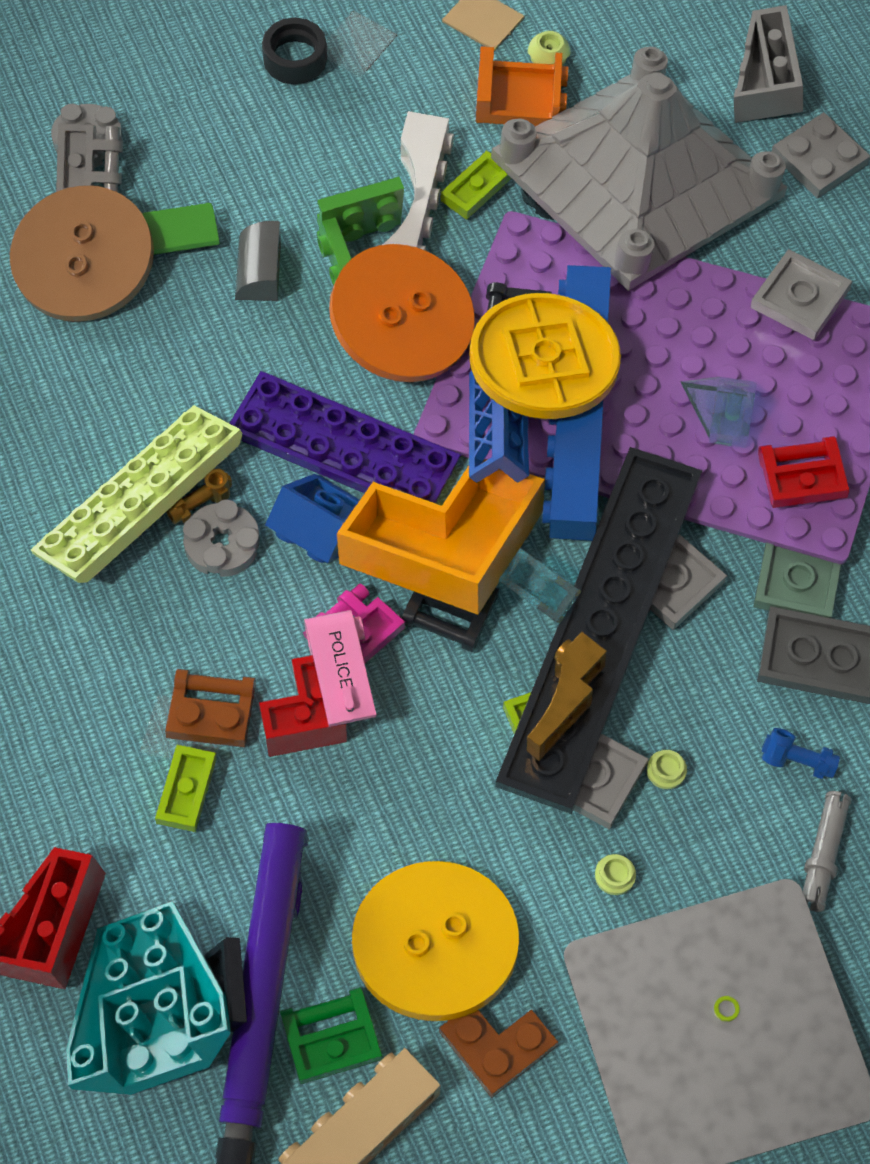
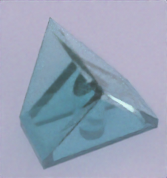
[681,377,757,448]

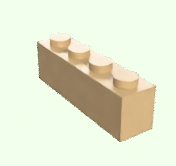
[278,1048,441,1164]

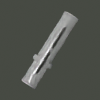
[803,791,852,912]

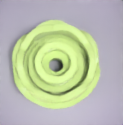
[528,31,570,66]

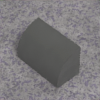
[235,221,281,301]

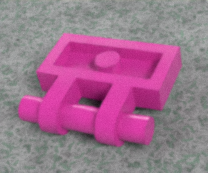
[303,583,405,664]

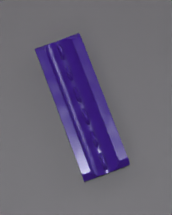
[229,371,461,503]

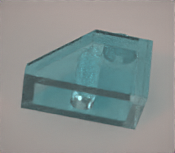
[498,548,581,624]

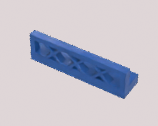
[469,370,529,483]

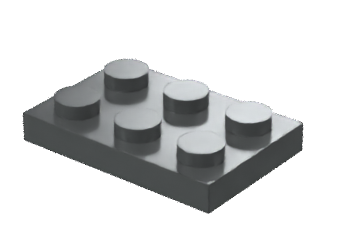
[757,606,870,704]

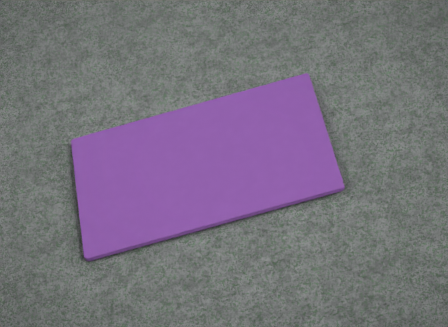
[414,211,870,564]

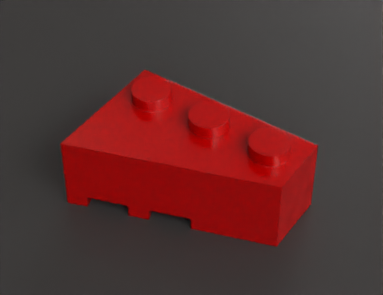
[0,847,106,990]

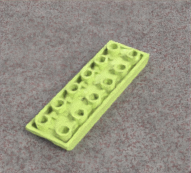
[31,405,242,583]

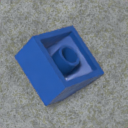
[265,474,360,563]

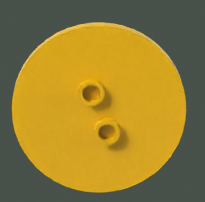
[469,293,621,419]
[352,861,519,1021]

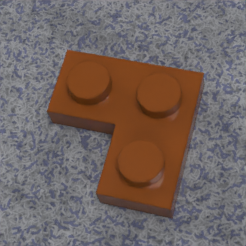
[439,1009,558,1098]

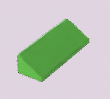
[142,203,220,255]

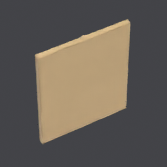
[442,0,524,51]

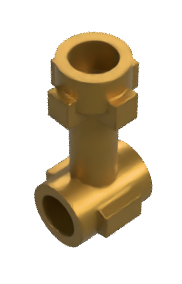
[166,469,232,524]

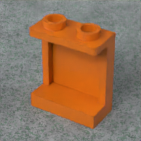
[476,46,568,126]

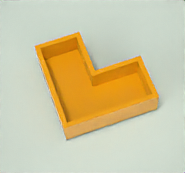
[337,459,545,615]

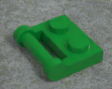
[280,987,382,1085]

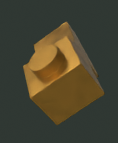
[527,632,607,761]

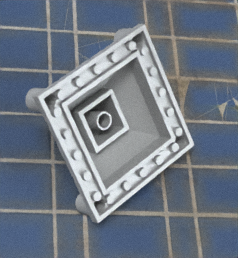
[491,47,787,291]

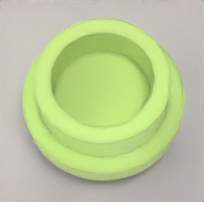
[646,750,687,789]
[595,854,636,895]

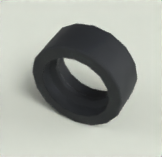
[262,17,327,85]

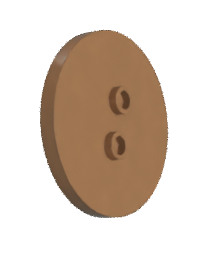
[10,186,154,322]

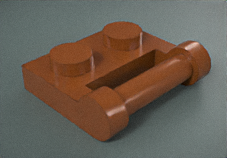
[165,669,256,747]

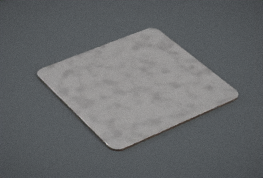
[564,879,870,1164]

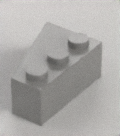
[734,5,803,123]

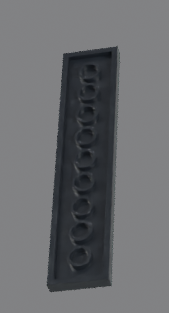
[495,447,702,814]

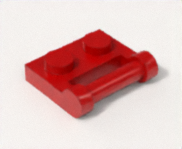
[758,436,849,508]

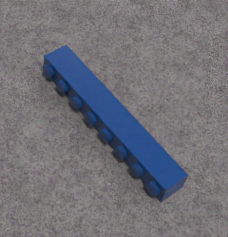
[542,265,611,541]

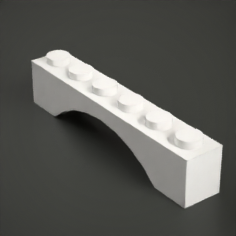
[382,111,454,251]

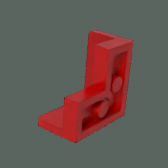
[259,655,347,757]

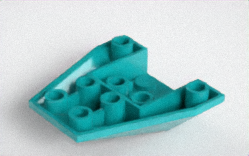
[66,901,231,1095]

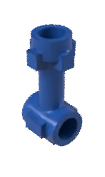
[762,728,840,779]

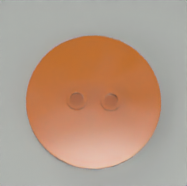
[329,244,474,382]

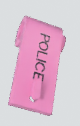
[304,610,376,727]

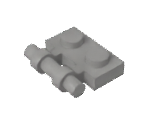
[56,123,123,192]

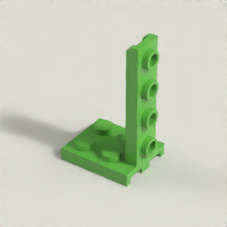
[316,176,404,286]

